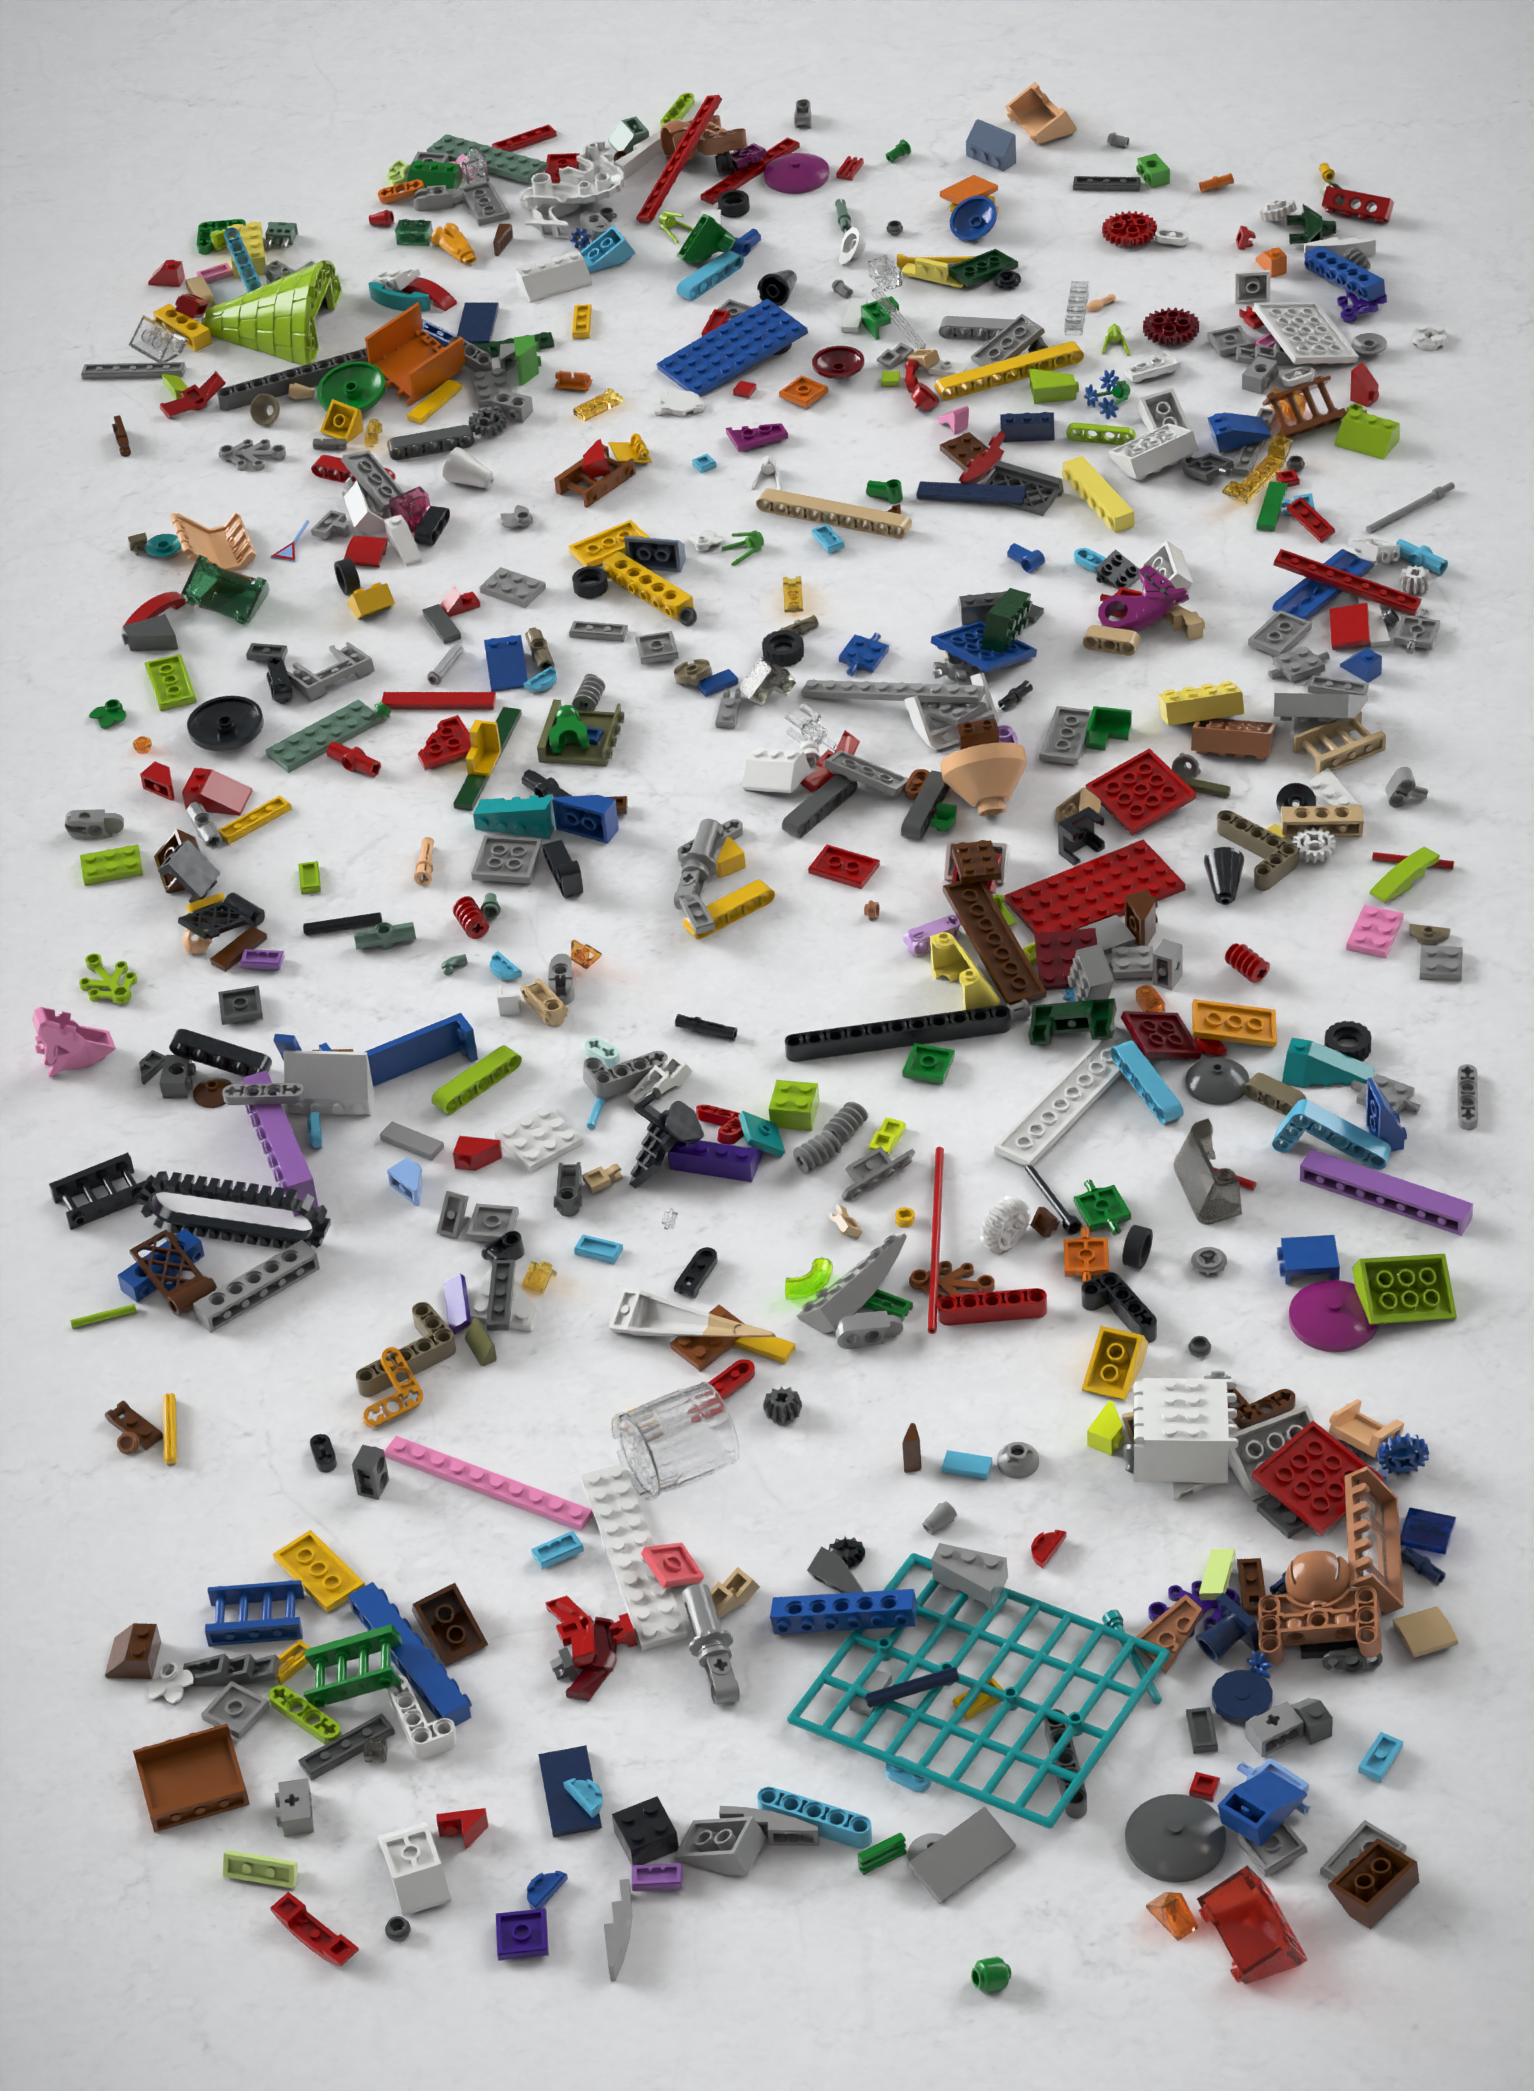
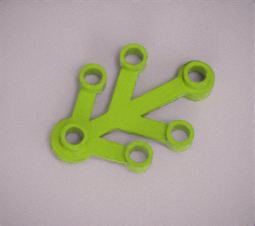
[79,953,137,1004]

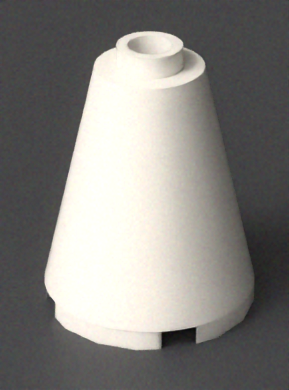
[442,447,494,488]

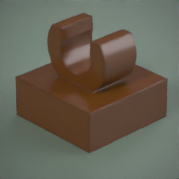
[1030,1207,1060,1237]

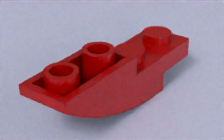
[958,431,1006,484]

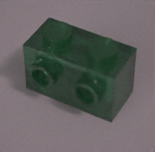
[395,219,433,246]

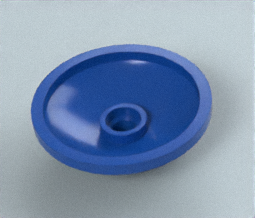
[950,196,998,241]

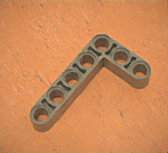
[1217,810,1298,891]
[356,1302,456,1397]

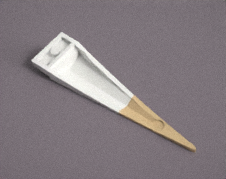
[609,1288,776,1337]

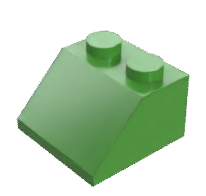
[514,335,541,386]

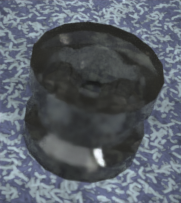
[364,1738,387,1763]

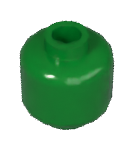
[971,1956,1012,1993]

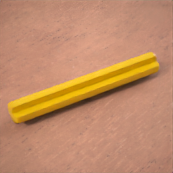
[163,1393,177,1465]

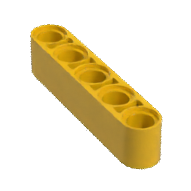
[683,879,775,940]

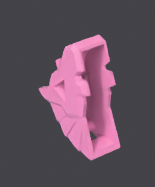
[32,1007,116,1077]

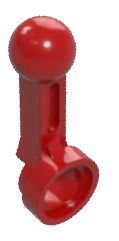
[904,359,919,393]

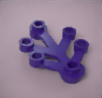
[1337,290,1387,323]
[1148,1581,1240,1638]

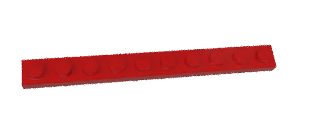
[636,95,722,223]

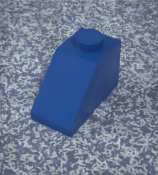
[1340,648,1382,683]

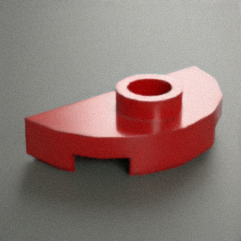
[1194,1037,1227,1056]
[1031,1530,1067,1569]

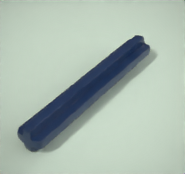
[865,1667,959,1708]

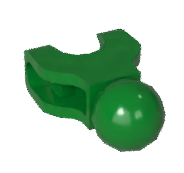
[549,705,590,755]

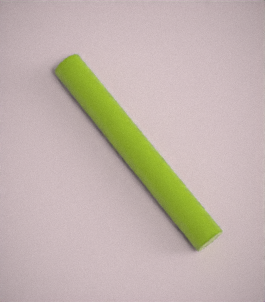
[70,1304,137,1328]

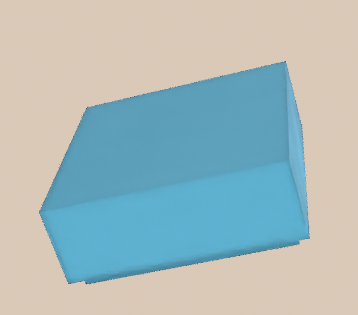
[692,454,717,473]

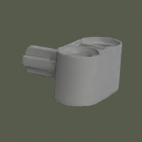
[1385,767,1428,808]

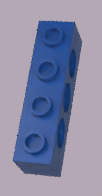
[117,1229,205,1303]

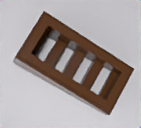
[493,224,513,256]

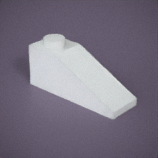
[384,515,423,566]

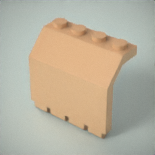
[170,512,256,574]

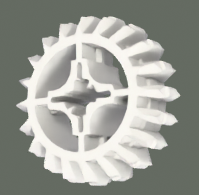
[980,1196,1031,1254]

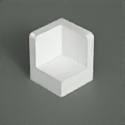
[497,985,521,1016]

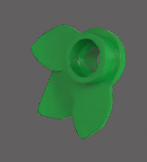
[89,699,126,728]

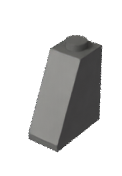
[121,614,178,651]

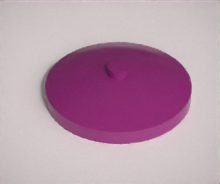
[764,153,830,194]
[1289,1280,1379,1352]

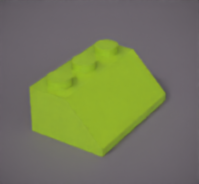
[1334,409,1400,460]

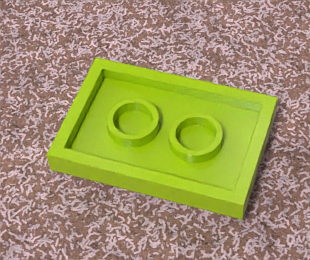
[80,844,143,886]

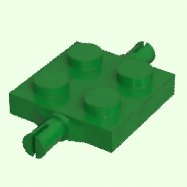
[1074,1179,1131,1235]

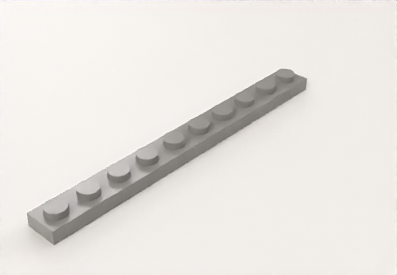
[801,679,986,704]

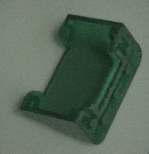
[181,555,270,625]

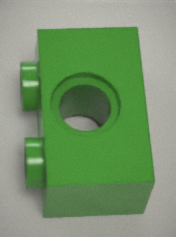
[1136,153,1170,188]

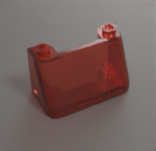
[1197,1865,1308,1985]

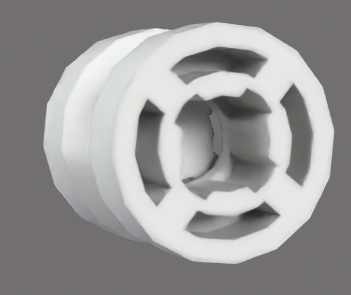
[799,740,820,767]

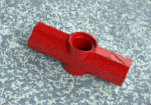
[326,741,381,777]

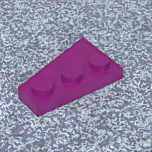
[726,423,788,452]

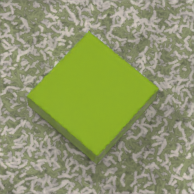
[881,371,900,386]

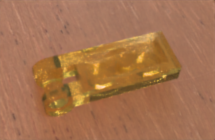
[573,388,623,421]
[783,576,803,613]

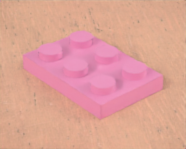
[1346,905,1404,958]

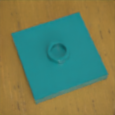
[738,1111,785,1157]

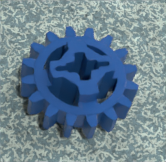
[1377,1433,1429,1475]

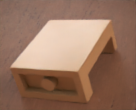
[1328,1399,1405,1458]

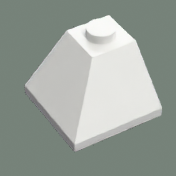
[1235,270,1270,303]

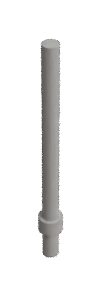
[1366,482,1455,533]

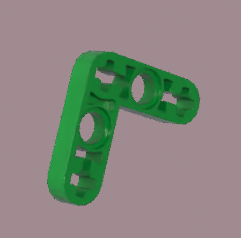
[197,219,246,255]

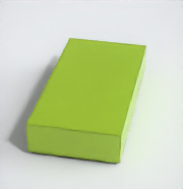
[298,861,321,894]

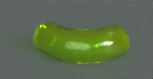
[785,1257,833,1300]

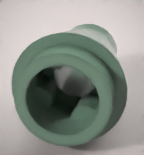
[481,893,501,919]

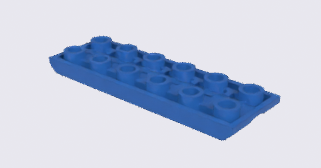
[1272,549,1374,620]

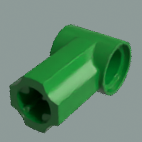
[866,479,903,503]

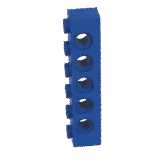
[1304,246,1385,302]
[770,1589,918,1635]

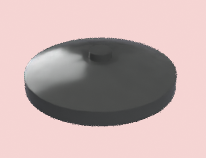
[1125,1794,1226,1882]

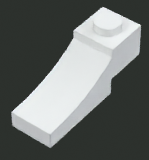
[628,1054,693,1103]

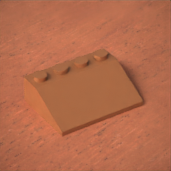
[1191,718,1277,759]

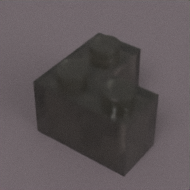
[739,657,797,705]

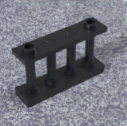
[49,1152,145,1230]

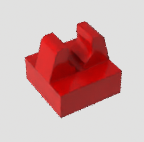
[1235,226,1256,250]
[610,1613,638,1648]

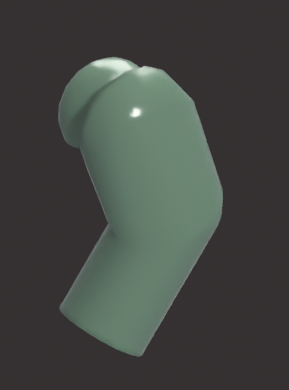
[441,954,468,975]

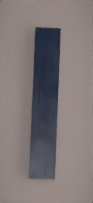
[916,481,1027,504]

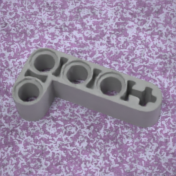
[583,1051,668,1099]

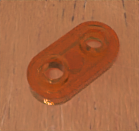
[1136,985,1165,1012]

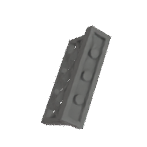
[986,461,1064,516]

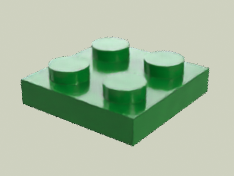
[902,1043,955,1084]

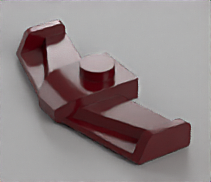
[566,1617,618,1701]

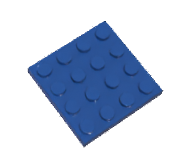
[930,621,1037,673]

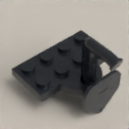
[629,1087,704,1189]

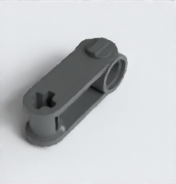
[554,1162,583,1217]

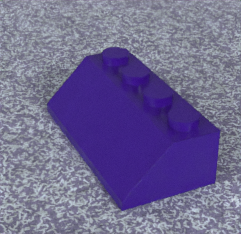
[668,1140,764,1182]

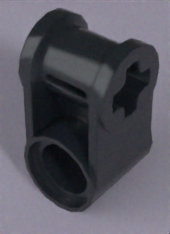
[481,1231,524,1263]

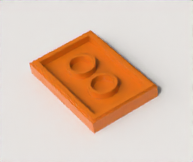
[940,175,998,205]

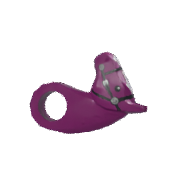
[1098,566,1189,632]

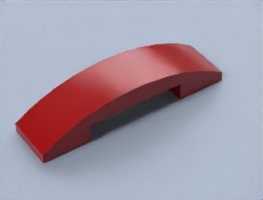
[402,277,457,311]
[122,592,189,629]
[270,1892,359,1967]

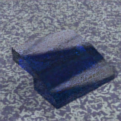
[1400,1507,1456,1555]

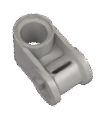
[794,99,811,127]

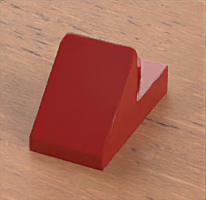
[440,586,481,617]
[436,1808,489,1849]

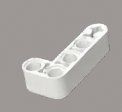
[387,1675,458,1759]

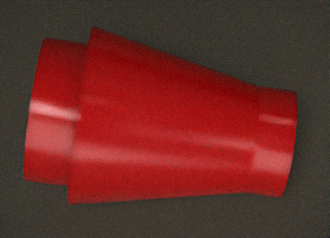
[369,210,394,226]

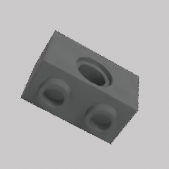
[159,1055,196,1098]

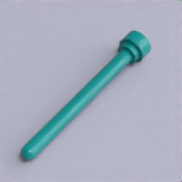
[1102,1609,1162,1704]

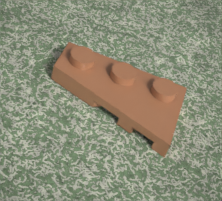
[1136,1595,1203,1674]

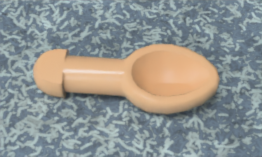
[1087,294,1116,312]

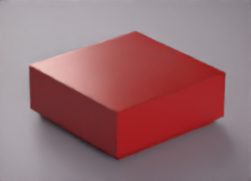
[733,380,757,398]
[1276,469,1300,487]
[1189,1772,1220,1802]

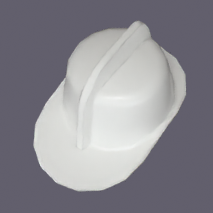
[839,228,866,265]

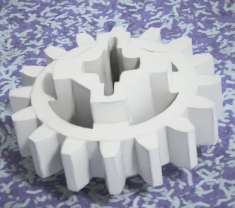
[1260,199,1297,221]
[1292,827,1336,863]

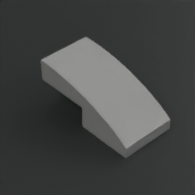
[876,343,914,368]
[849,1670,892,1715]

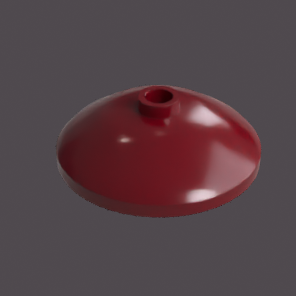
[812,346,865,379]

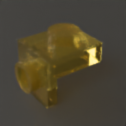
[522,1260,557,1294]

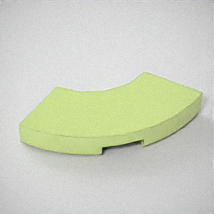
[387,159,410,186]

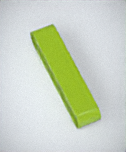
[431,1045,522,1115]

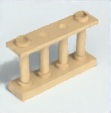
[1293,711,1386,774]

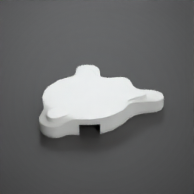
[654,387,706,416]

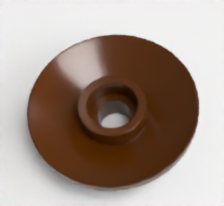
[193,1077,233,1108]

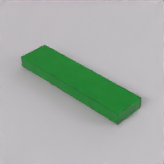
[1256,481,1288,531]

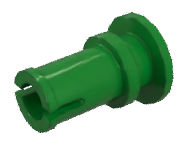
[885,139,911,163]

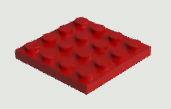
[1085,748,1197,835]
[1251,1421,1384,1536]

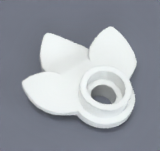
[688,530,724,551]
[149,1662,194,1704]

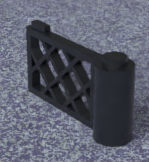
[178,892,265,939]

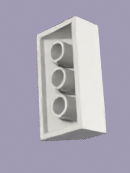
[516,251,592,302]

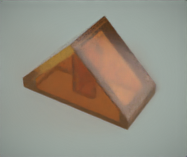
[1146,1892,1198,1941]

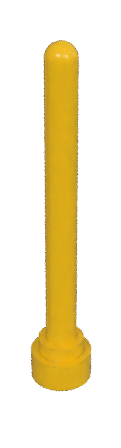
[897,254,975,268]

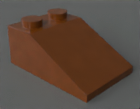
[412,1583,488,1667]

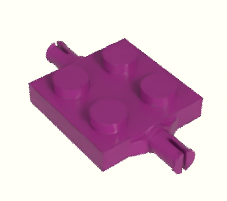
[731,143,767,168]

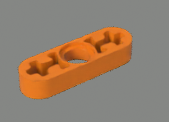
[378,180,425,204]

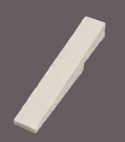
[614,120,682,180]

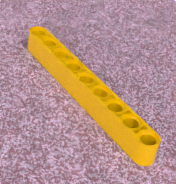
[934,341,1084,400]

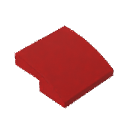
[344,535,389,567]

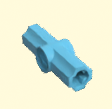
[1396,539,1448,575]

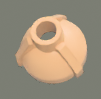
[182,929,213,954]

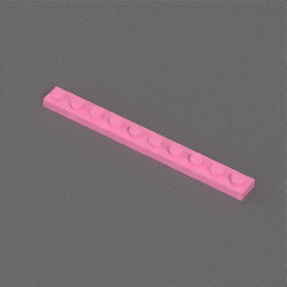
[384,1436,593,1531]

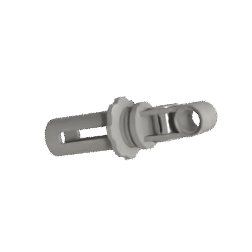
[674,819,723,910]
[682,1584,740,1705]

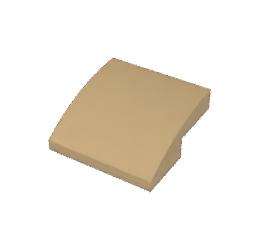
[1392,1606,1458,1658]

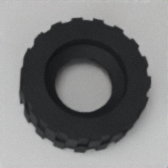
[762,630,804,667]
[1324,1021,1372,1062]

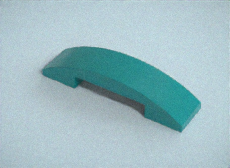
[368,282,431,312]

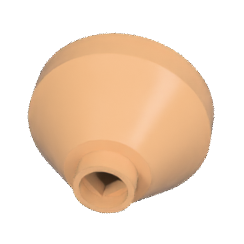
[940,742,1028,816]

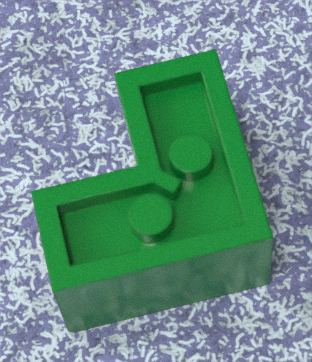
[861,296,899,339]
[1086,706,1132,750]

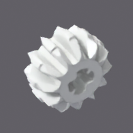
[1399,565,1432,594]

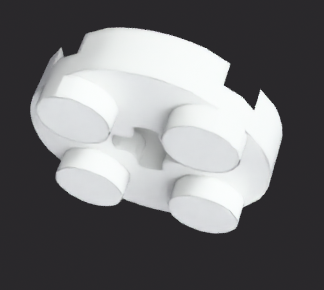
[1412,324,1447,351]

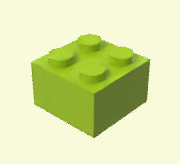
[769,1080,820,1131]

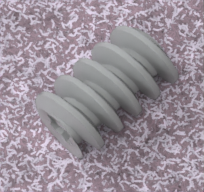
[572,674,606,711]
[823,1102,868,1146]
[793,1131,842,1173]

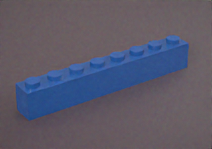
[349,1582,472,1726]

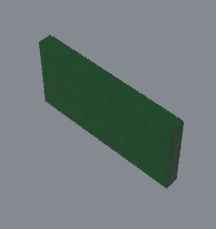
[948,249,1018,287]

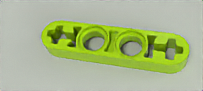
[660,93,695,129]
[1066,422,1136,445]
[268,1685,342,1745]

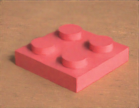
[641,1542,704,1588]

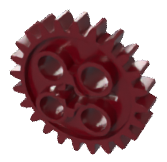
[1143,307,1199,346]

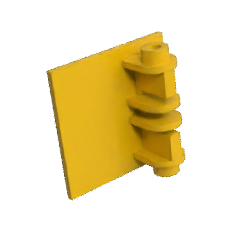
[608,433,652,464]

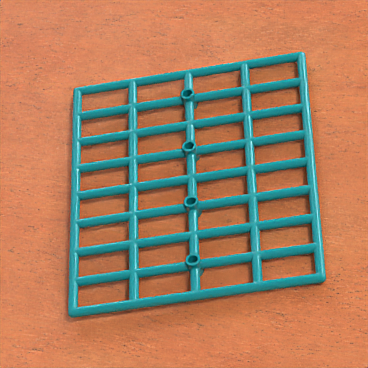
[787,1553,1171,1829]

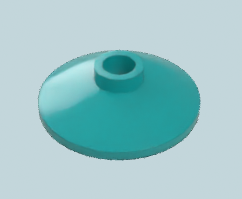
[145,534,181,557]

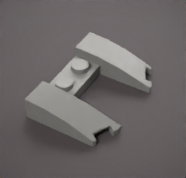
[287,642,375,701]

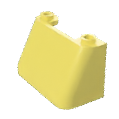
[930,932,1001,1010]

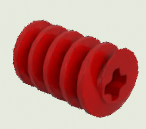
[453,896,490,939]
[1225,943,1270,983]

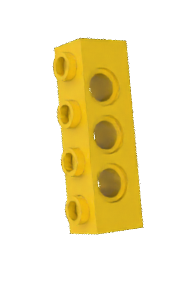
[153,304,212,352]

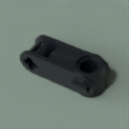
[266,657,293,704]

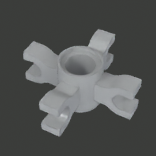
[932,651,978,685]

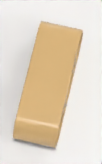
[185,275,216,309]
[1083,625,1141,656]

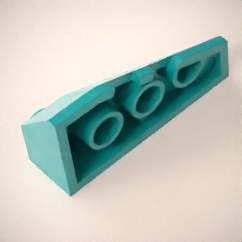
[1282,1038,1375,1088]

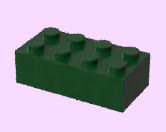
[981,588,1032,653]

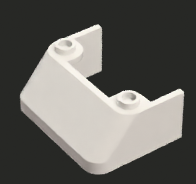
[904,673,999,750]

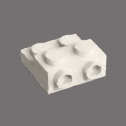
[372,268,421,291]
[1347,538,1401,564]

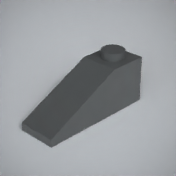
[807,1546,865,1593]

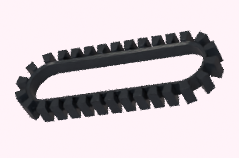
[137,1171,331,1249]

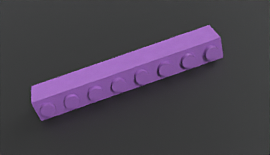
[1300,1149,1473,1236]

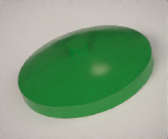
[317,361,386,413]

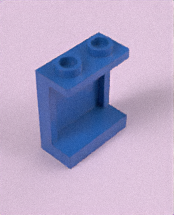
[1277,1235,1340,1285]

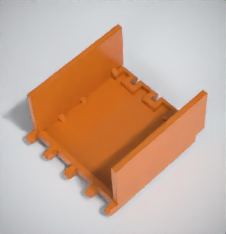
[365,302,466,406]

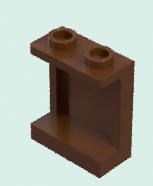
[957,719,999,750]

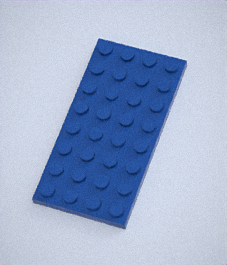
[657,299,808,397]

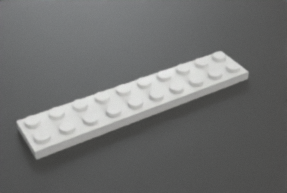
[994,1023,1136,1166]
[580,1463,688,1651]

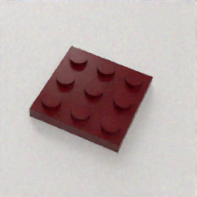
[1034,928,1097,990]
[1120,1011,1202,1060]

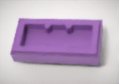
[240,949,285,970]
[631,1863,683,1891]

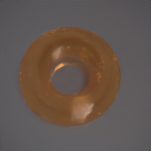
[133,736,152,754]

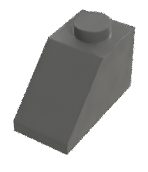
[1291,1698,1333,1745]

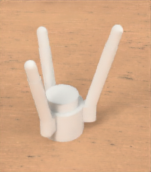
[751,455,782,491]

